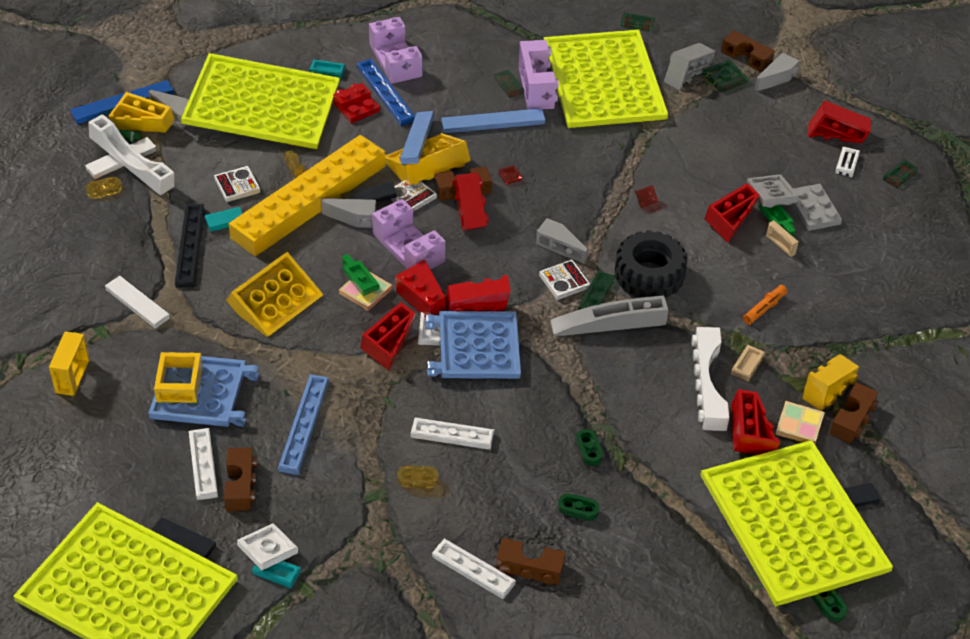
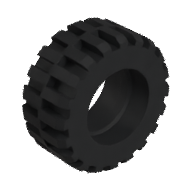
[614,230,688,298]

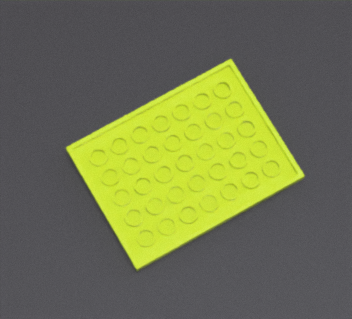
[544,30,668,128]
[181,53,340,149]
[700,440,893,607]
[13,502,238,639]

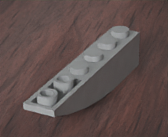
[550,296,668,337]

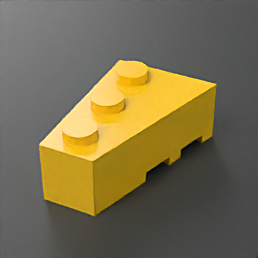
[108,92,175,133]
[802,354,859,411]

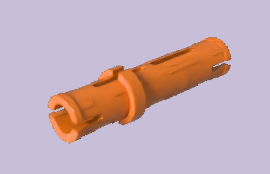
[742,285,788,325]

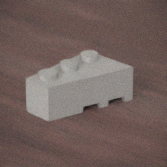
[664,43,715,90]

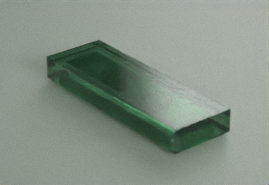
[578,270,615,310]

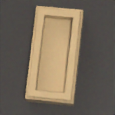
[766,220,798,257]
[731,345,765,382]

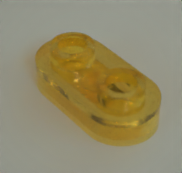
[284,150,305,179]
[85,177,122,199]
[397,466,439,488]

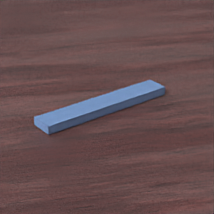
[441,108,545,133]
[400,111,434,165]
[278,374,329,475]

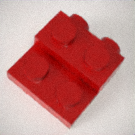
[333,83,380,123]

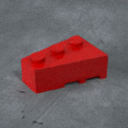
[808,100,871,143]
[451,172,489,231]
[704,183,760,243]
[395,259,446,317]
[360,302,415,371]
[731,389,780,455]

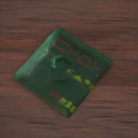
[702,60,749,93]

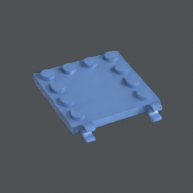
[426,311,521,379]
[148,356,259,427]

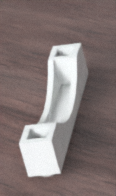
[89,114,174,196]
[692,327,729,431]

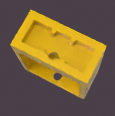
[48,332,90,396]
[154,352,203,403]

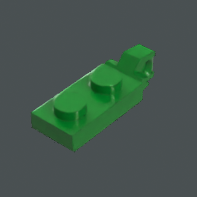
[758,203,796,237]
[342,254,379,296]

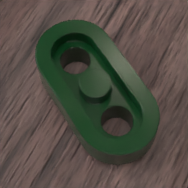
[118,129,142,143]
[576,429,603,466]
[558,493,600,521]
[811,589,848,622]

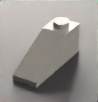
[755,53,800,91]
[148,90,189,128]
[321,198,376,228]
[536,218,587,264]

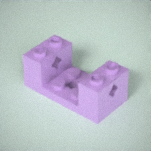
[369,17,422,84]
[519,40,559,110]
[372,199,445,269]

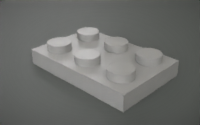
[747,174,799,207]
[792,184,842,231]

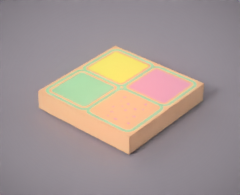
[339,272,392,311]
[775,401,825,444]

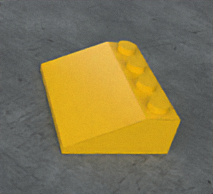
[385,133,471,185]
[226,252,324,338]

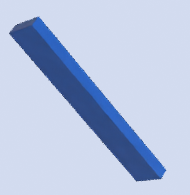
[356,59,415,126]
[70,80,174,124]

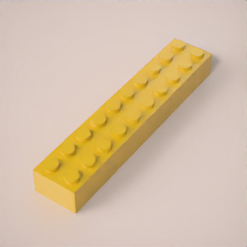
[229,135,386,257]

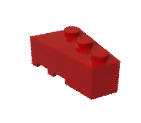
[445,275,511,312]

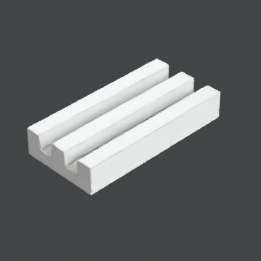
[835,147,860,177]

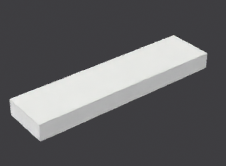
[85,137,157,179]
[105,276,170,329]
[411,418,494,450]
[189,428,218,500]
[432,538,516,599]

